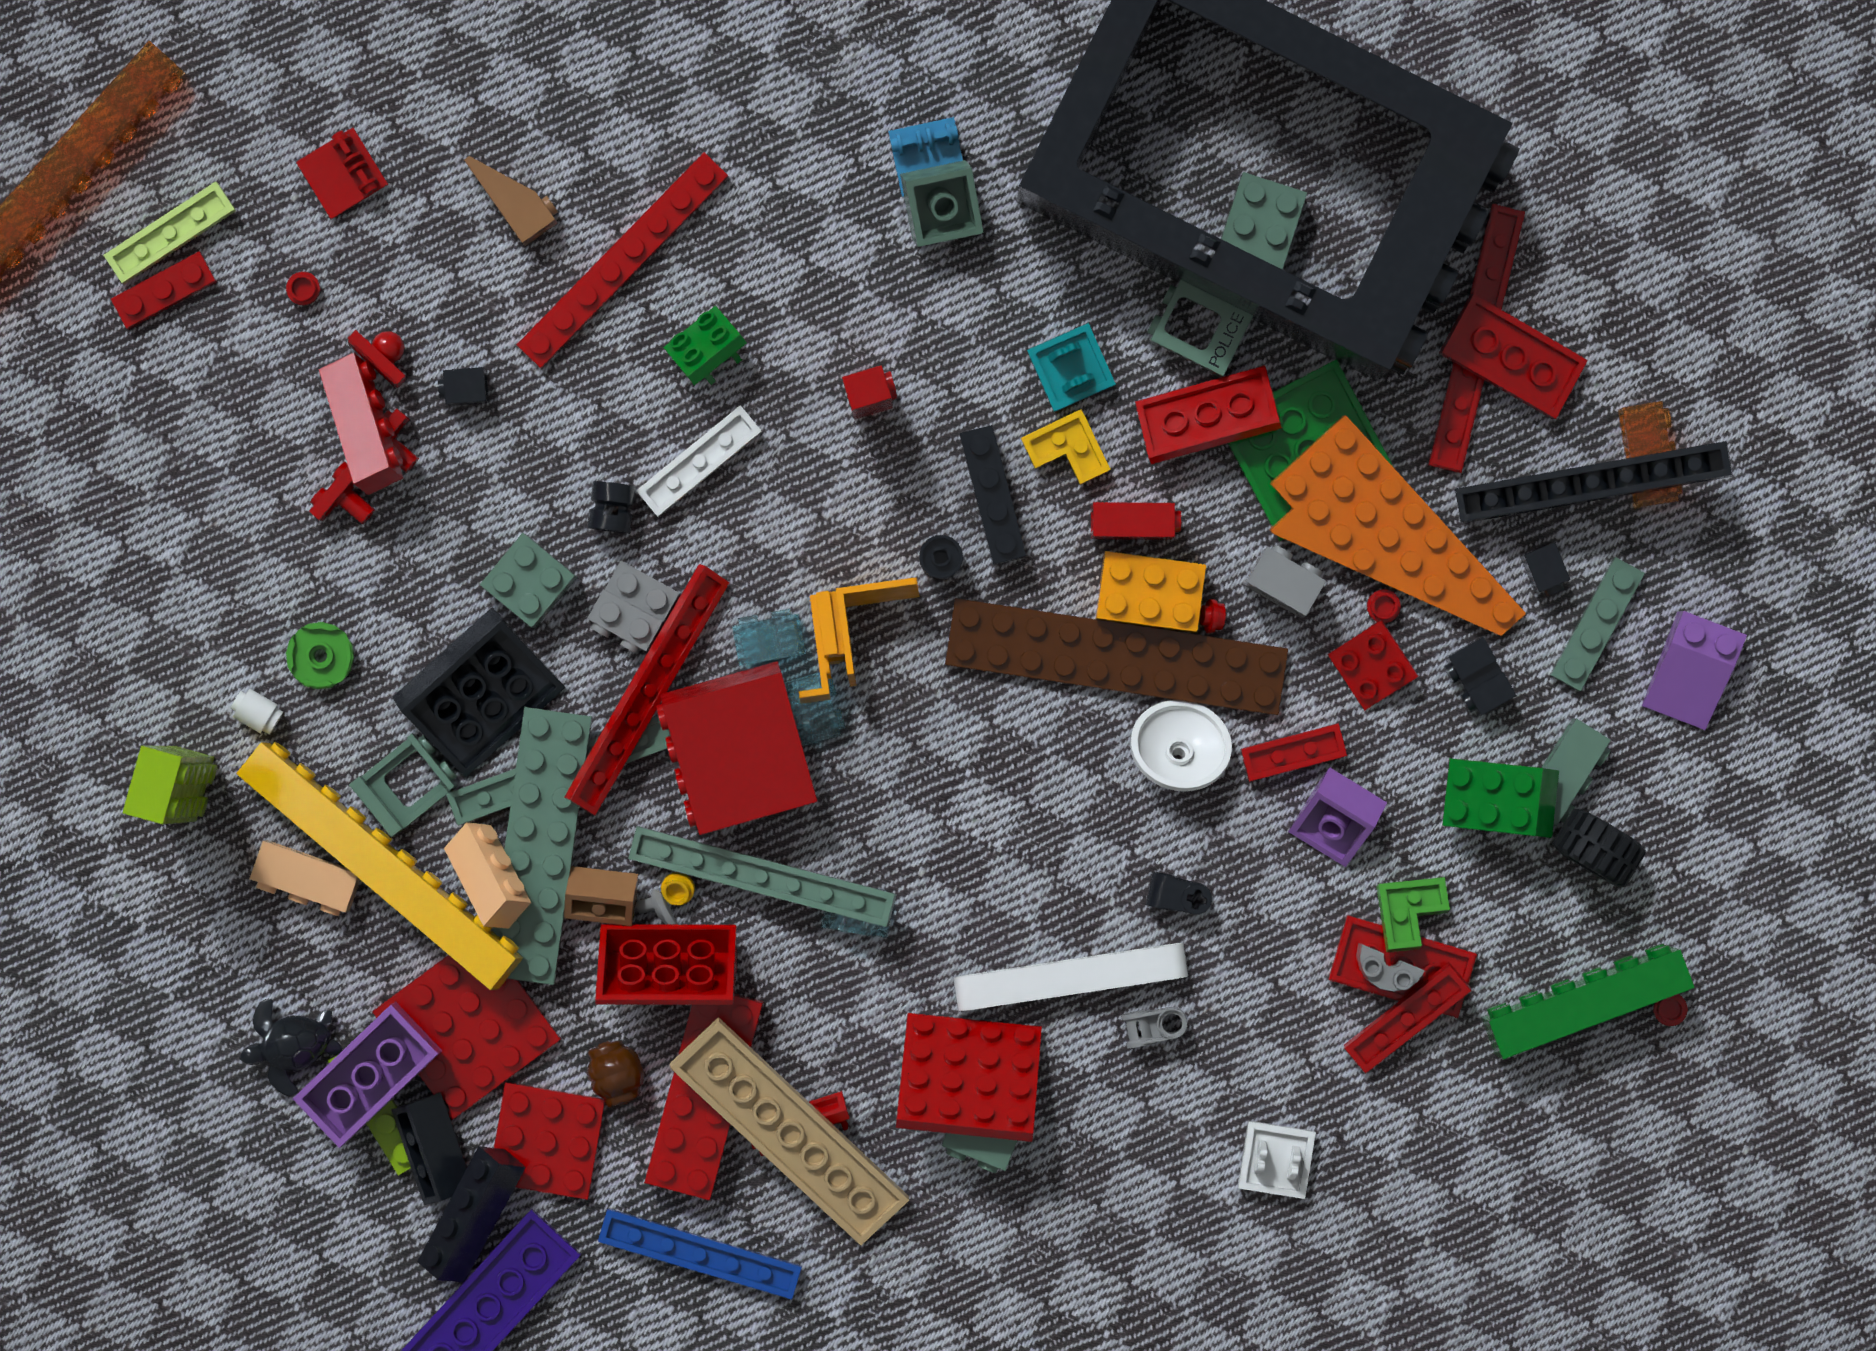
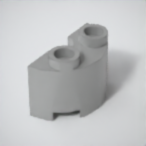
[1356,943,1425,992]

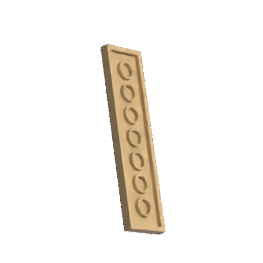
[670,1017,909,1245]

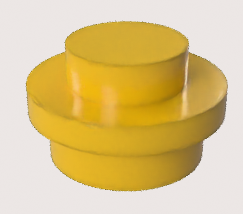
[661,872,695,905]

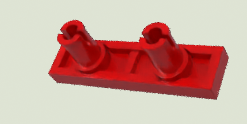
[309,408,419,524]

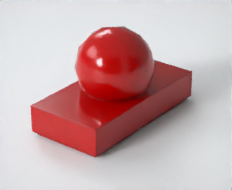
[348,330,406,388]

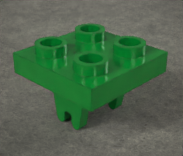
[663,305,747,386]

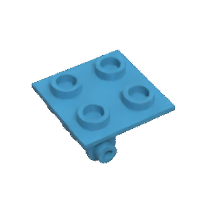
[888,117,963,197]

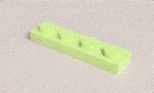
[103,181,236,284]

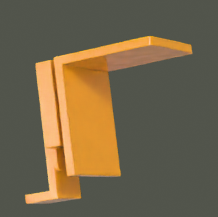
[798,577,919,704]

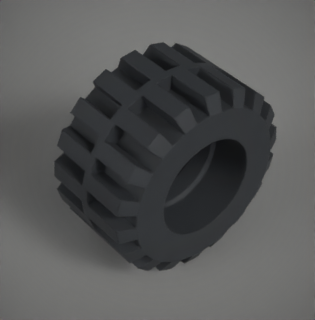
[1552,809,1647,887]

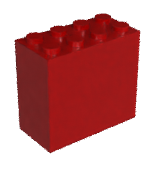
[656,661,817,835]

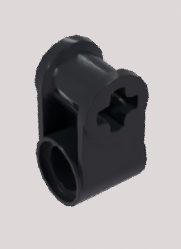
[1145,872,1212,915]

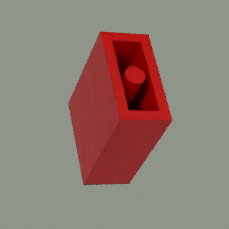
[1091,502,1181,540]

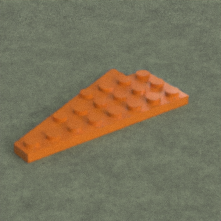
[1269,415,1526,636]

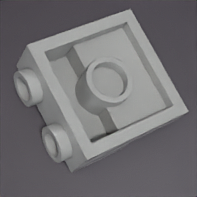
[587,561,680,654]

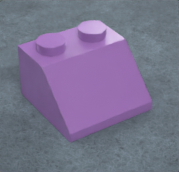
[1288,767,1387,867]

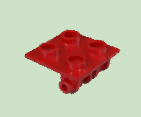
[296,127,388,219]
[1327,620,1419,711]

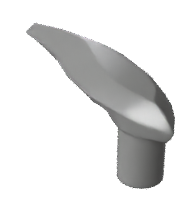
[636,889,677,924]

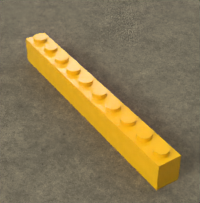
[236,742,523,990]

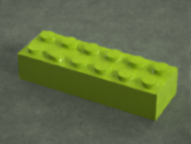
[122,745,217,825]

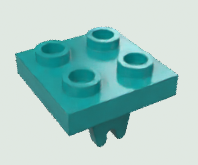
[1027,323,1116,412]

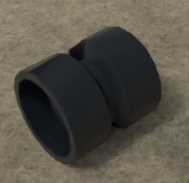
[587,481,636,534]
[919,535,963,580]

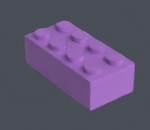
[293,1002,442,1148]

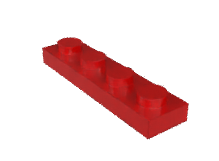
[1344,962,1471,1073]

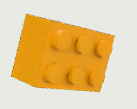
[1095,551,1206,633]

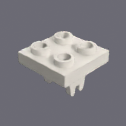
[1238,1121,1316,1199]

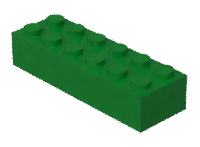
[1481,943,1695,1059]

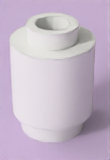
[231,689,283,735]

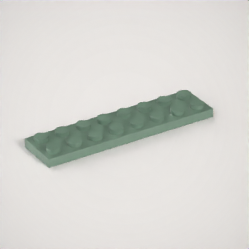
[493,707,592,985]

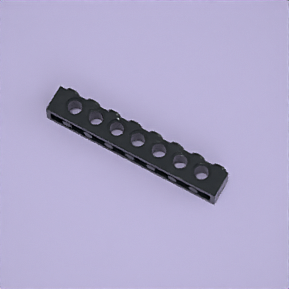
[1455,441,1733,523]

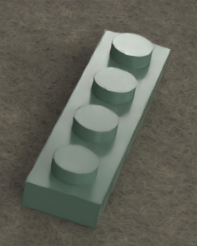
[1550,557,1645,691]

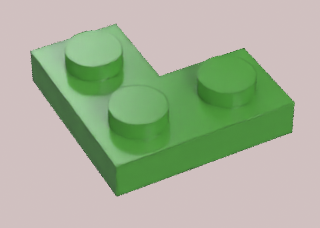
[1376,877,1450,953]

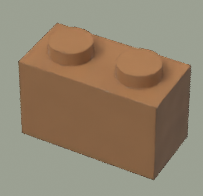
[564,866,638,926]

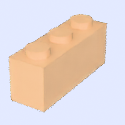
[444,822,531,929]
[250,840,360,916]

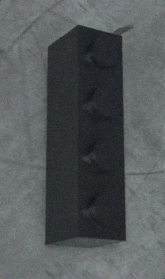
[959,425,1026,566]
[417,1146,526,1282]

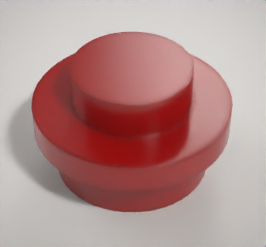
[286,272,320,306]
[1367,589,1401,623]
[1199,599,1226,633]
[1653,994,1688,1026]

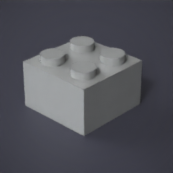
[1243,545,1326,618]

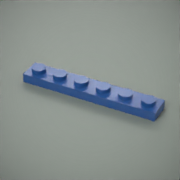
[598,1208,802,1300]

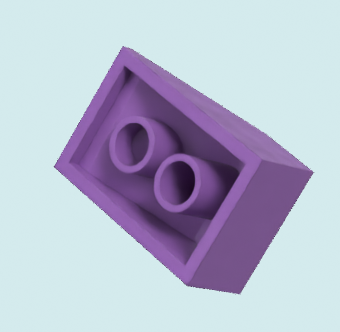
[1642,611,1747,730]

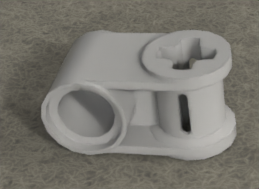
[1121,1007,1187,1048]

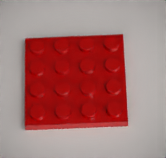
[372,955,562,1120]
[896,1013,1042,1142]

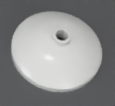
[1130,700,1232,791]

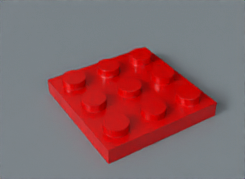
[494,1082,605,1200]

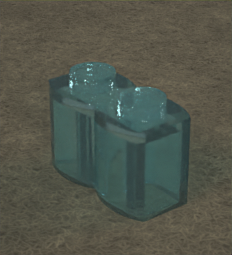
[732,609,806,666]

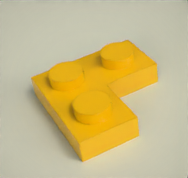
[1021,409,1111,485]

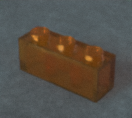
[1617,401,1683,509]

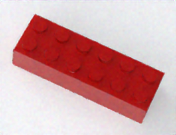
[644,993,764,1200]

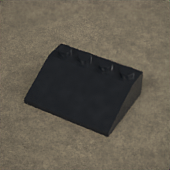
[392,607,566,777]

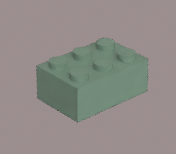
[1221,172,1307,270]

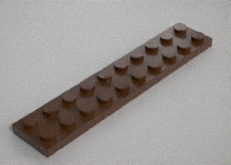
[945,598,1288,715]

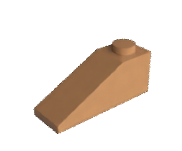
[464,156,558,246]

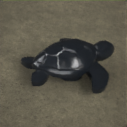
[239,998,343,1096]

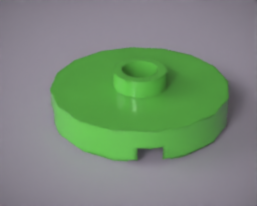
[286,622,355,689]

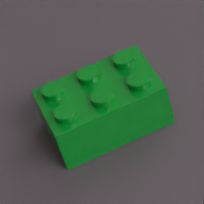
[1442,758,1559,838]

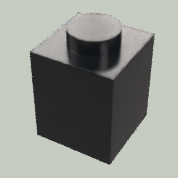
[438,367,489,406]
[1520,542,1570,597]

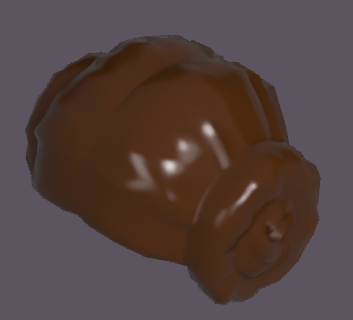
[586,1041,645,1108]

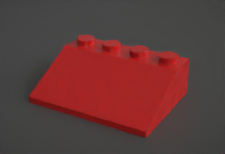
[595,924,737,1005]

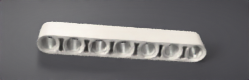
[953,943,1188,1011]

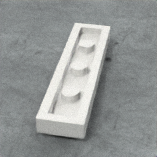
[636,405,762,517]

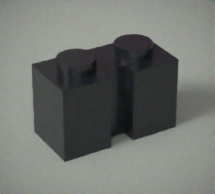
[1444,637,1517,716]

